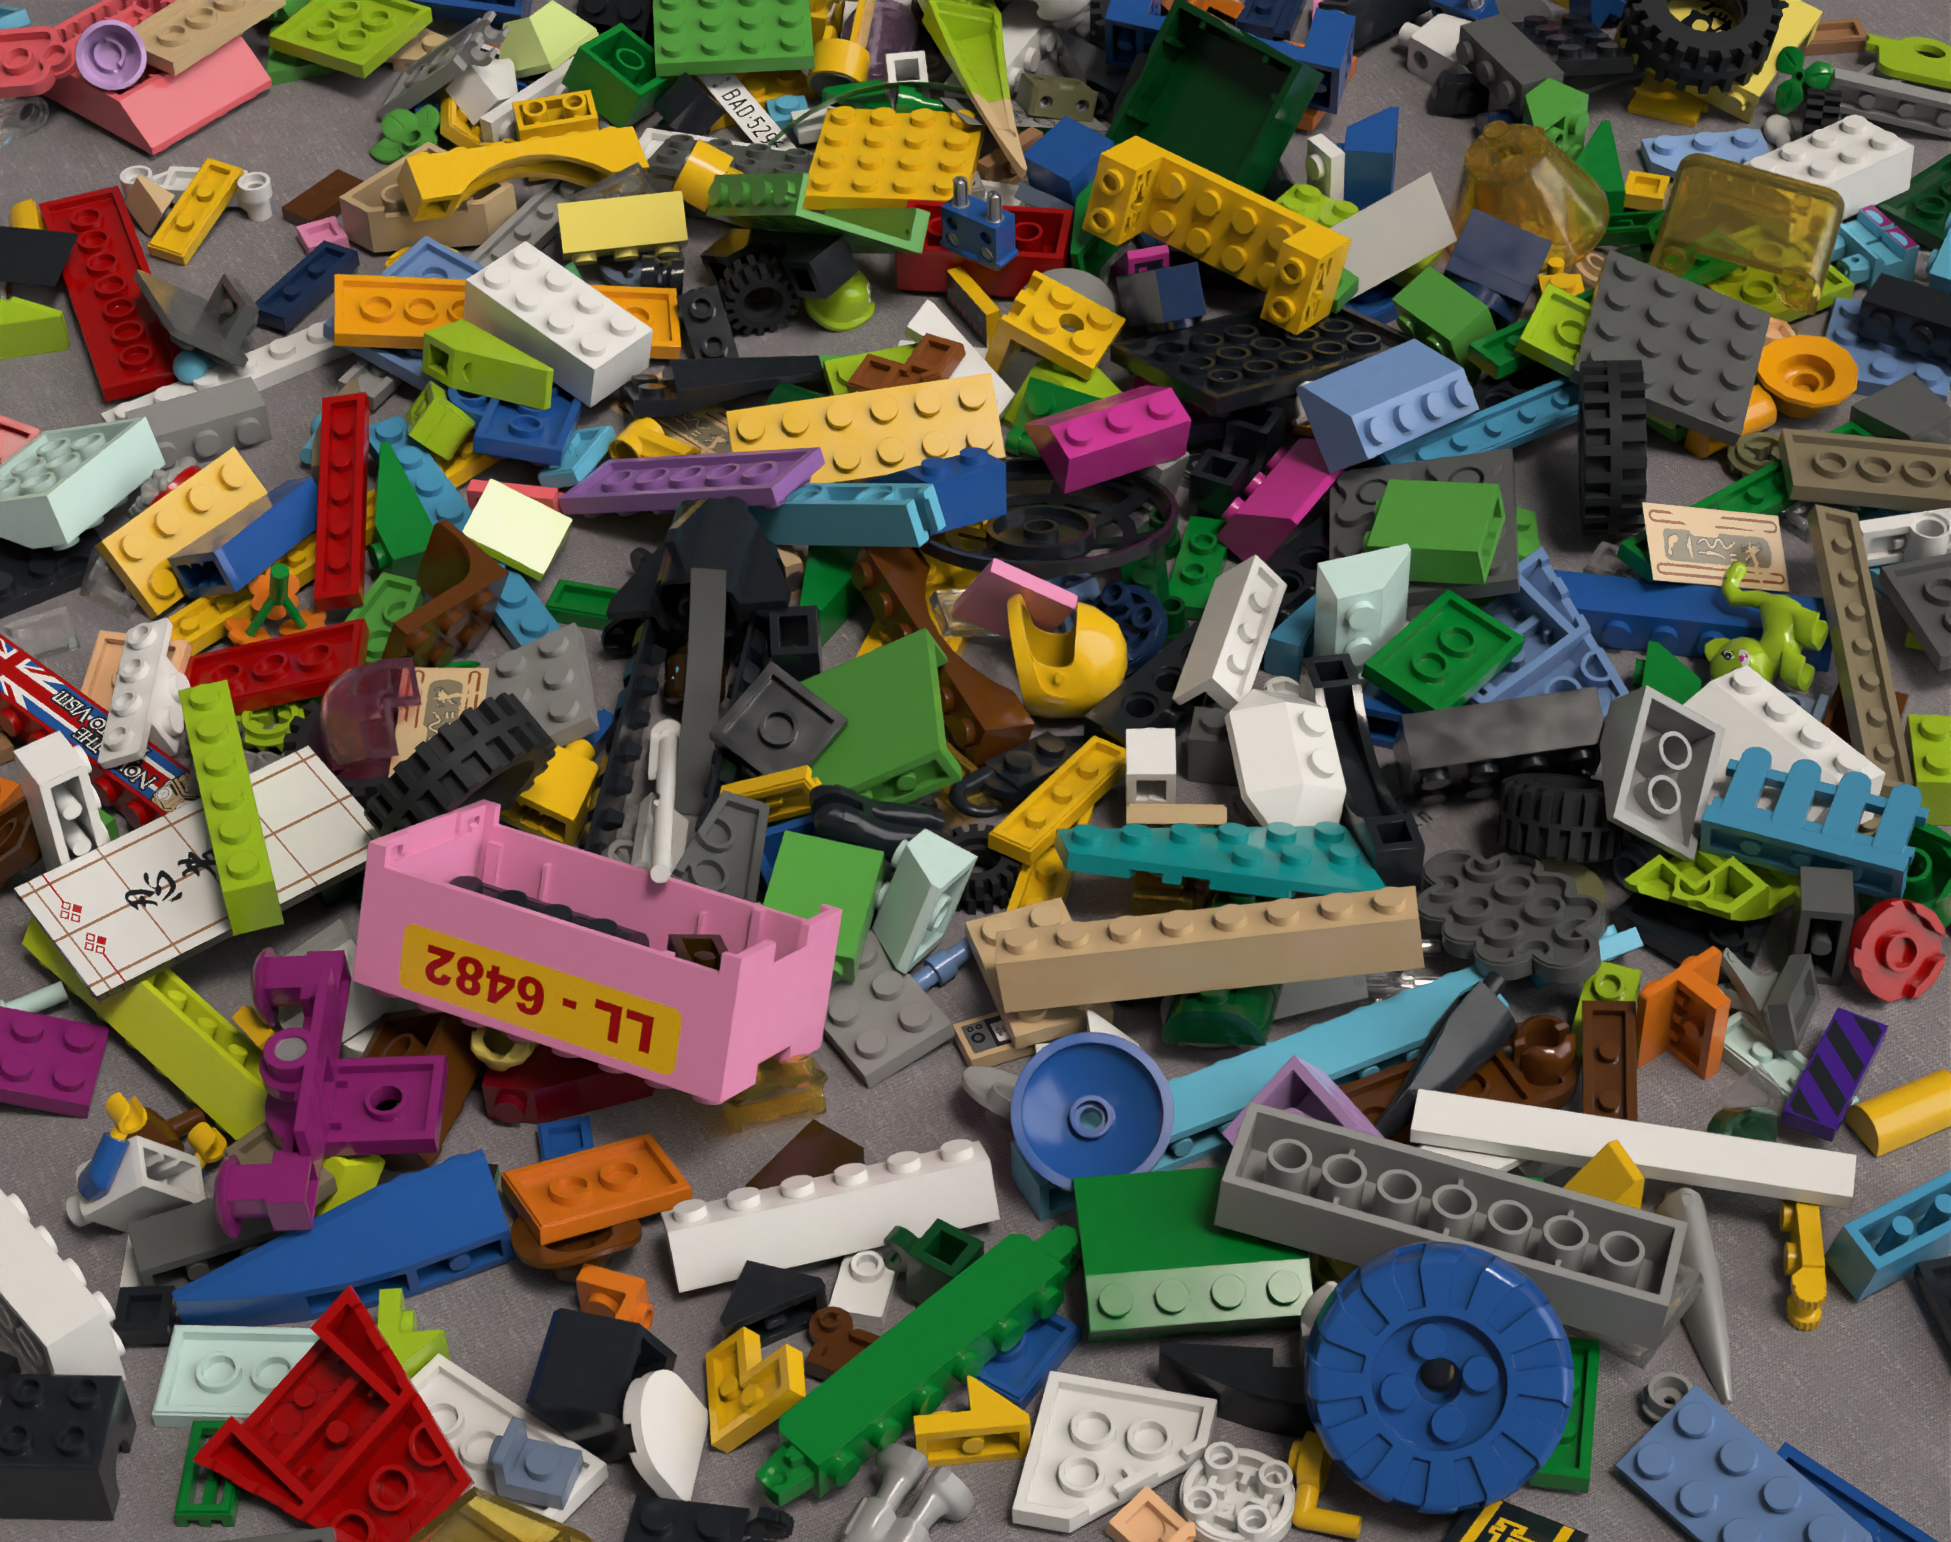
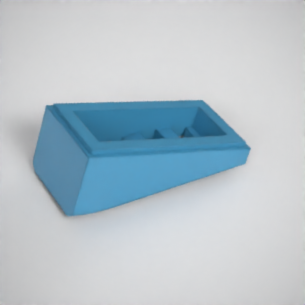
[1264,594,1316,681]

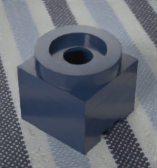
[1443,208,1552,331]

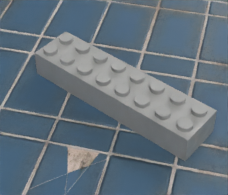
[1214,1101,1688,1350]

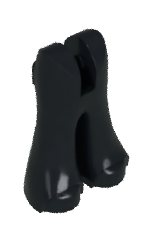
[809,784,950,864]

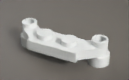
[120,165,273,222]

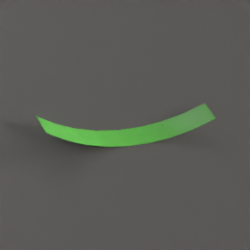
[768,81,966,147]

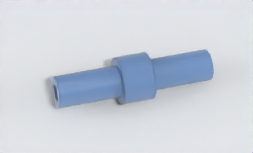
[912,937,974,991]

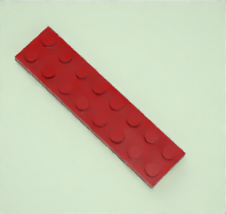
[38,186,181,402]

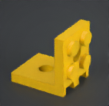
[984,270,1126,381]

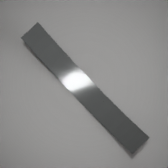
[674,568,727,816]

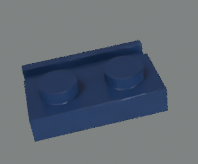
[1237,0,1307,41]

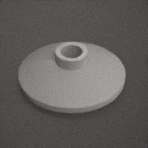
[961,1065,1019,1129]

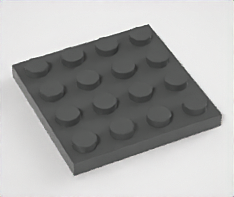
[1569,249,1771,446]

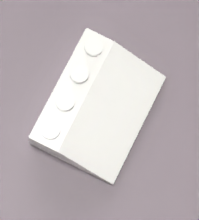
[1683,665,1886,869]

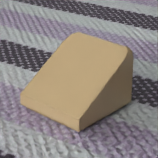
[125,174,175,237]

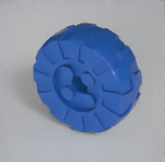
[1304,1241,1574,1514]

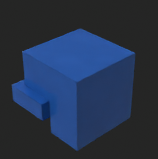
[1023,116,1114,223]

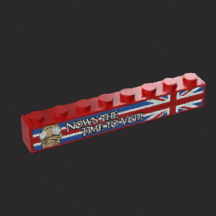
[0,634,201,829]

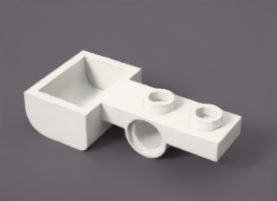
[1859,508,1951,567]

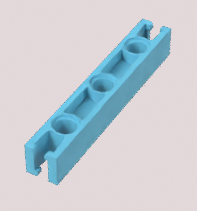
[748,483,946,547]

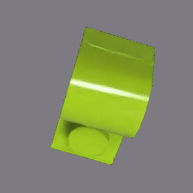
[405,380,476,460]

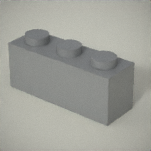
[125,376,272,471]

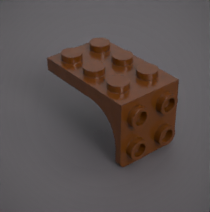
[374,519,509,688]

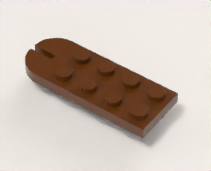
[1339,1014,1580,1147]

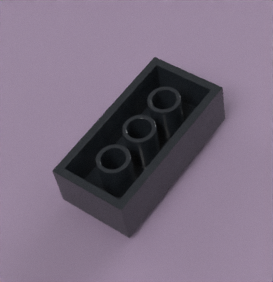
[1393,687,1604,806]

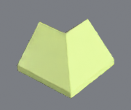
[499,0,599,79]

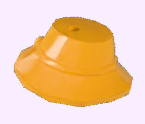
[1756,334,1858,419]

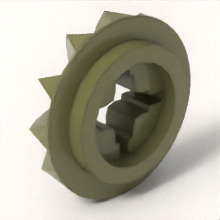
[1726,432,1781,478]

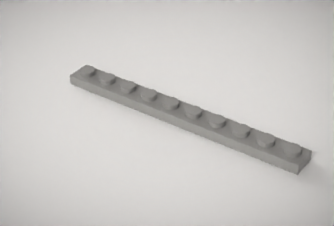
[338,178,599,411]

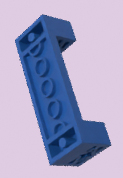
[1105,0,1356,114]

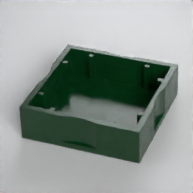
[1105,0,1324,195]

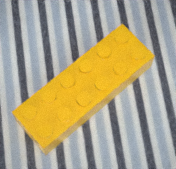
[726,373,1006,483]

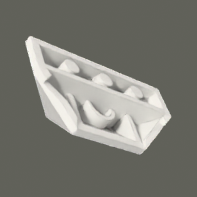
[1224,689,1346,827]

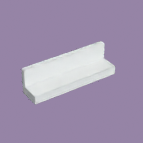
[1172,554,1287,710]

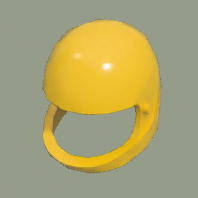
[1007,593,1128,719]

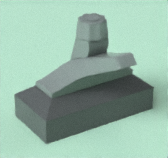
[1717,948,1820,1051]

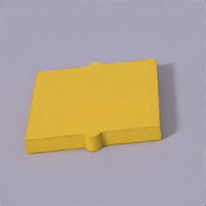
[1627,72,1709,128]

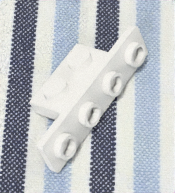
[98,618,191,769]

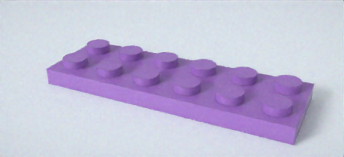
[558,447,825,518]

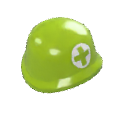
[803,270,875,332]

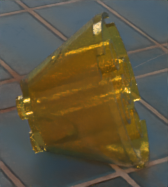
[1446,120,1610,281]

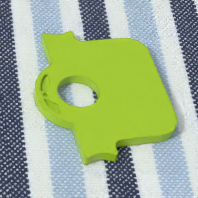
[1865,33,1951,89]

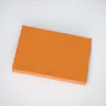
[501,1133,693,1245]

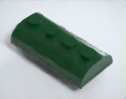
[1162,889,1296,1046]

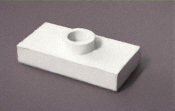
[829,1246,899,1329]

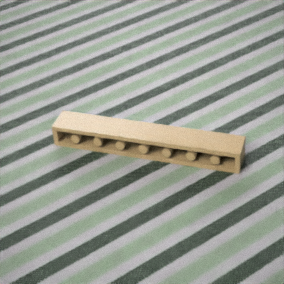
[995,886,1425,1013]

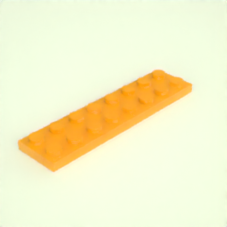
[334,274,681,359]

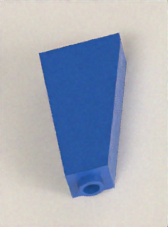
[167,476,318,598]

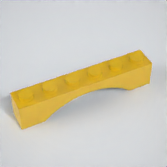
[397,126,649,222]

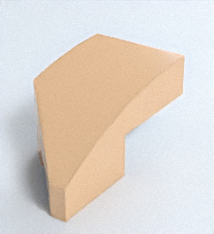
[1105,1486,1196,1542]

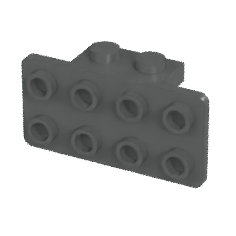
[647,134,814,220]
[133,269,260,367]

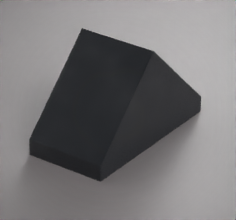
[719,1260,827,1348]

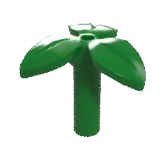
[1775,46,1835,115]

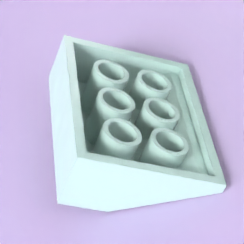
[0,416,166,551]

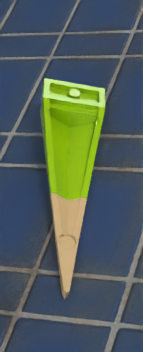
[917,0,1027,179]

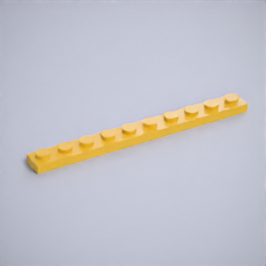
[168,429,501,656]

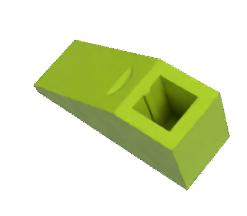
[422,319,554,410]

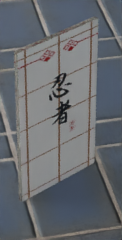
[14,746,381,1003]

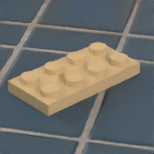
[133,0,286,76]

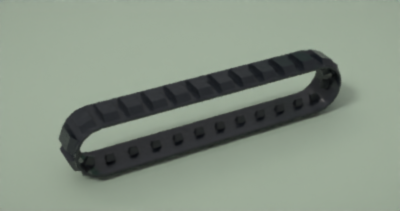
[578,534,783,855]

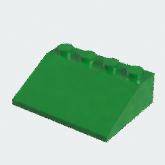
[1073,1166,1313,1344]

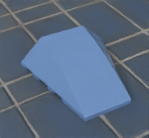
[1468,546,1629,722]

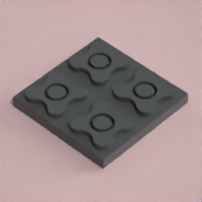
[1329,448,1520,607]

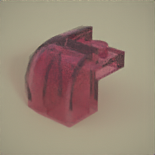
[319,657,422,771]

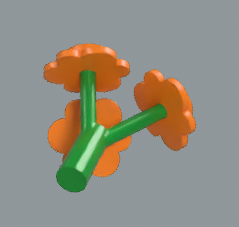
[223,564,327,646]

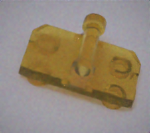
[721,1053,828,1135]

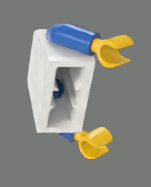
[66,1092,227,1232]

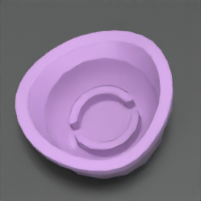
[75,19,147,90]

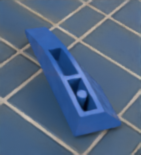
[172,1149,515,1327]

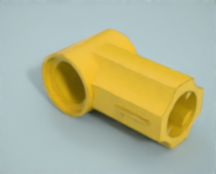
[608,417,702,459]

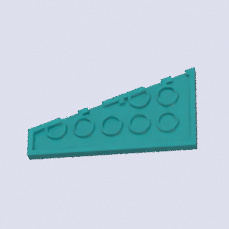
[1054,821,1386,899]

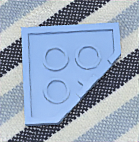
[1640,128,1770,192]

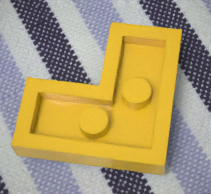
[705,1326,806,1453]

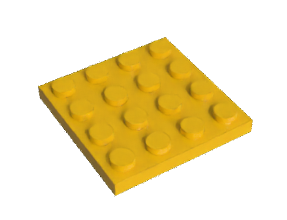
[803,106,987,210]

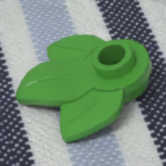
[370,104,441,164]

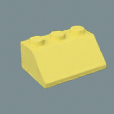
[557,191,688,265]

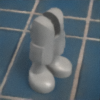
[839,1443,975,1542]

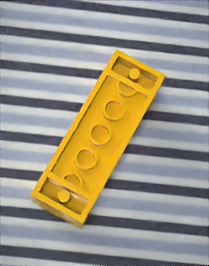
[1082,135,1352,335]

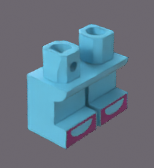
[1813,204,1919,291]

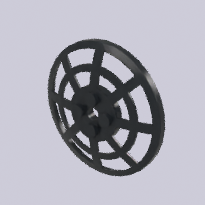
[917,457,1179,577]

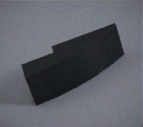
[1159,1342,1316,1439]

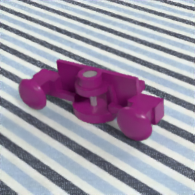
[212,947,449,1238]

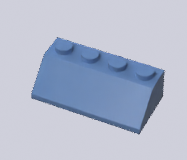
[1296,339,1480,474]

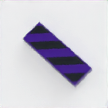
[1781,1007,1888,1142]

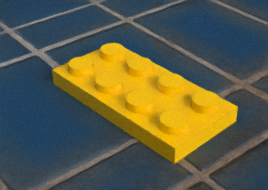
[96,447,268,620]

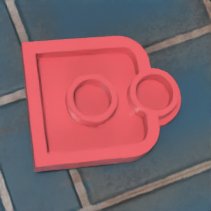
[0,26,77,98]

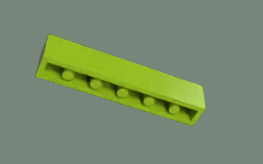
[178,680,284,936]

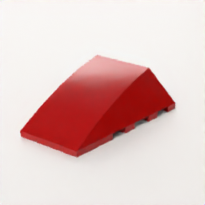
[192,1285,474,1542]

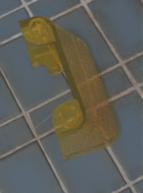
[1648,153,1845,316]

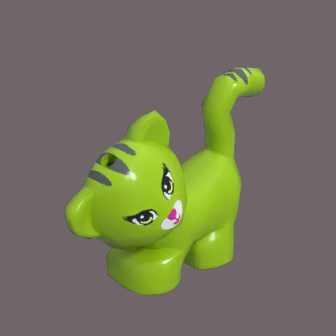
[1704,562,1829,693]

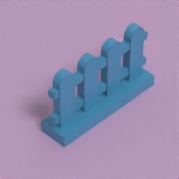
[1700,747,1929,900]

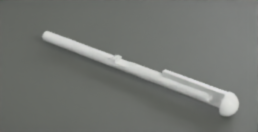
[648,719,681,883]

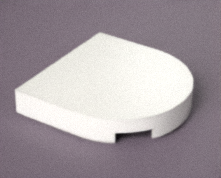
[622,1369,709,1501]

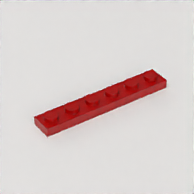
[314,392,370,611]

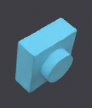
[766,95,808,134]

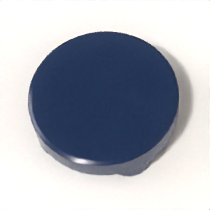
[1090,581,1168,675]

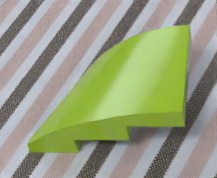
[1624,841,1798,921]

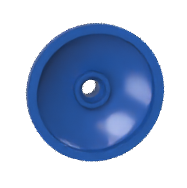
[1010,1032,1174,1193]

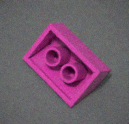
[1025,385,1192,494]
[1216,438,1345,563]

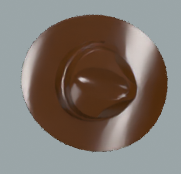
[510,1216,642,1284]

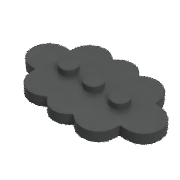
[1417,849,1607,984]

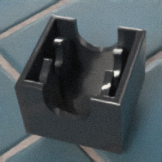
[0,1374,137,1520]

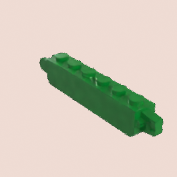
[755,1224,1080,1507]

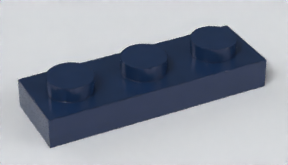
[255,240,360,332]

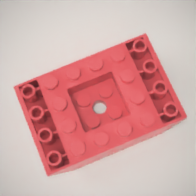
[43,0,272,155]

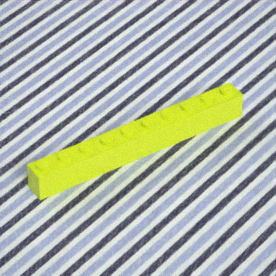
[22,913,386,1217]

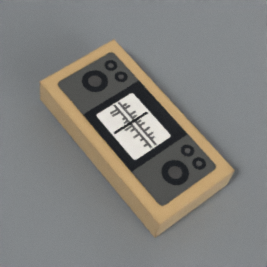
[953,1011,1065,1067]

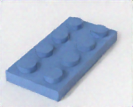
[1616,1384,1873,1542]

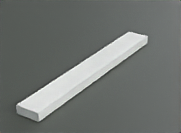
[1410,1089,1856,1209]

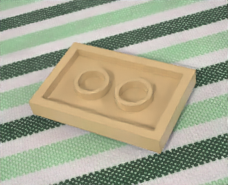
[965,897,1114,1050]

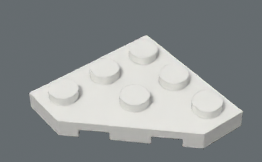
[1012,1371,1217,1533]

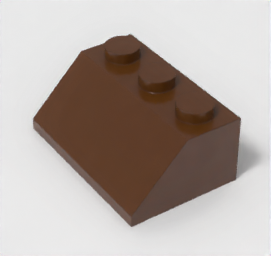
[361,1008,484,1172]

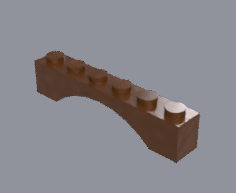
[851,546,1035,766]

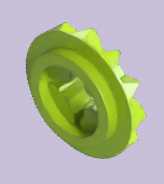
[235,700,305,752]

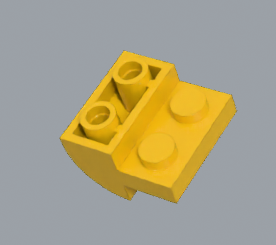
[512,89,599,182]

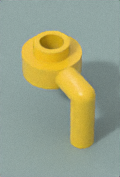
[1288,1431,1362,1540]

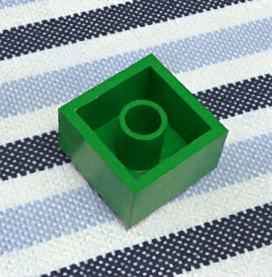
[561,23,678,128]

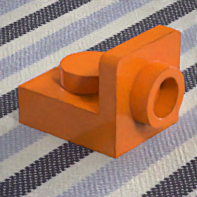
[576,1263,654,1331]

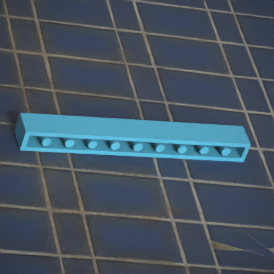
[1011,965,1509,1222]

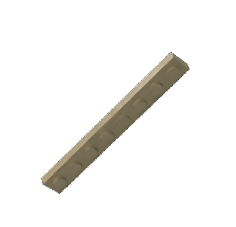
[1807,504,1914,798]

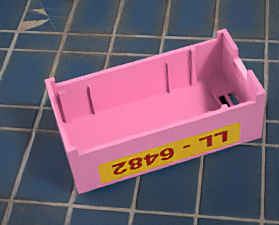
[352,799,843,1105]

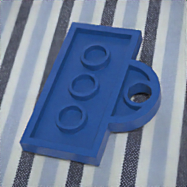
[447,382,585,467]

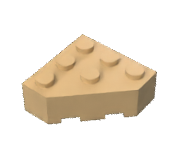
[339,142,517,253]

